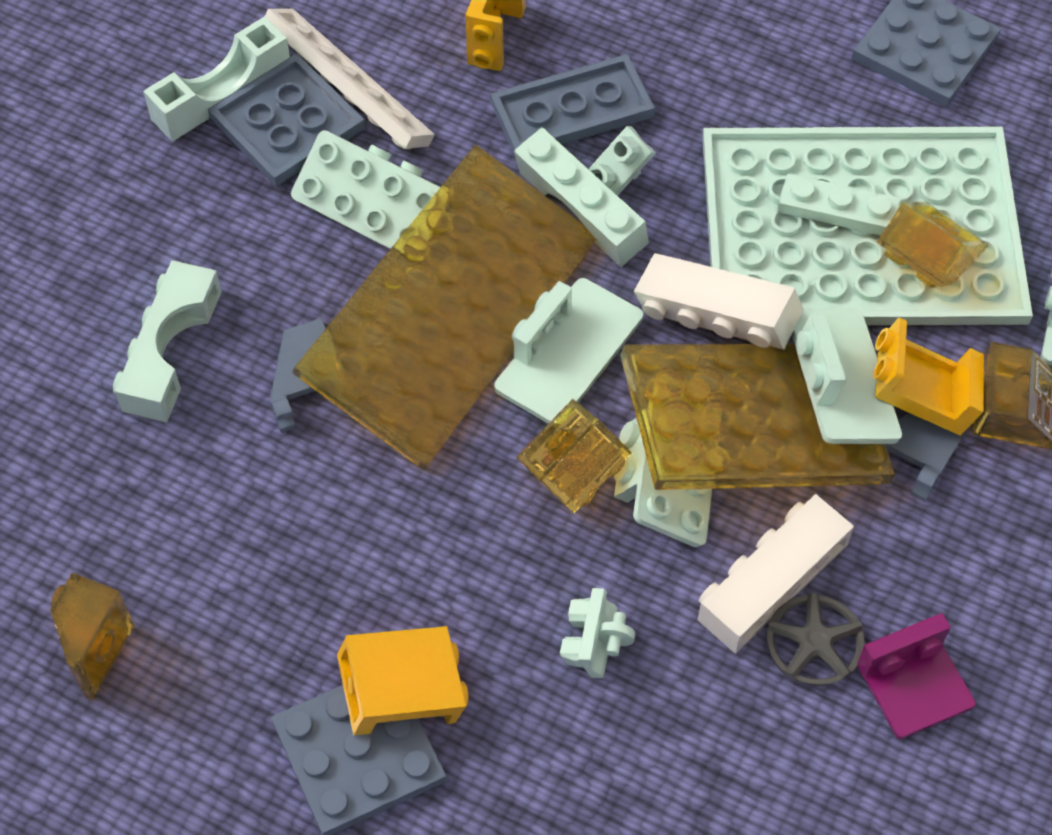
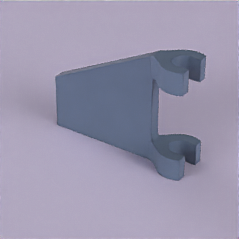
[270,318,357,433]
[851,413,967,502]

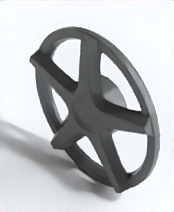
[767,593,865,686]

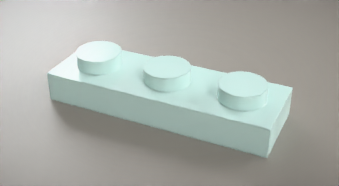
[777,173,900,237]

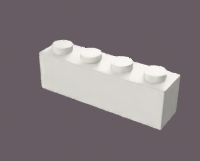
[634,253,804,350]
[698,494,854,654]

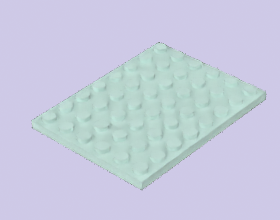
[702,127,1033,325]

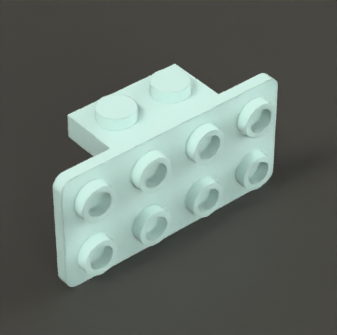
[291,130,451,261]
[494,278,643,427]
[792,308,902,444]
[614,376,721,548]

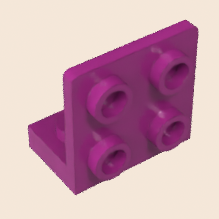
[857,613,976,740]

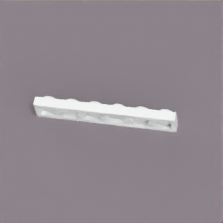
[265,9,435,149]

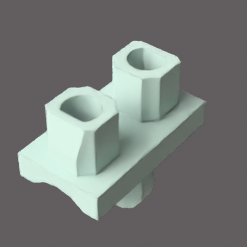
[589,126,656,196]
[560,588,635,678]

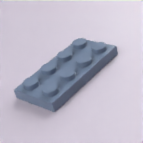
[490,54,655,158]

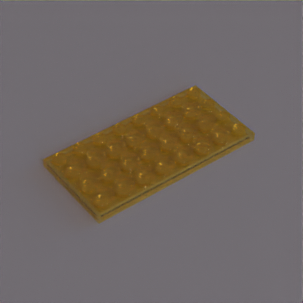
[292,144,597,471]

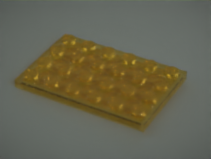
[620,344,895,490]

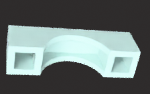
[143,16,290,142]
[514,127,649,267]
[113,260,221,422]

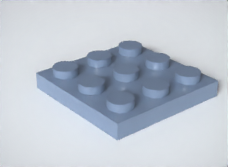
[851,0,1001,108]
[208,53,365,187]
[270,685,447,835]

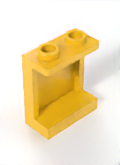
[465,0,526,71]
[873,317,984,436]
[337,626,468,736]

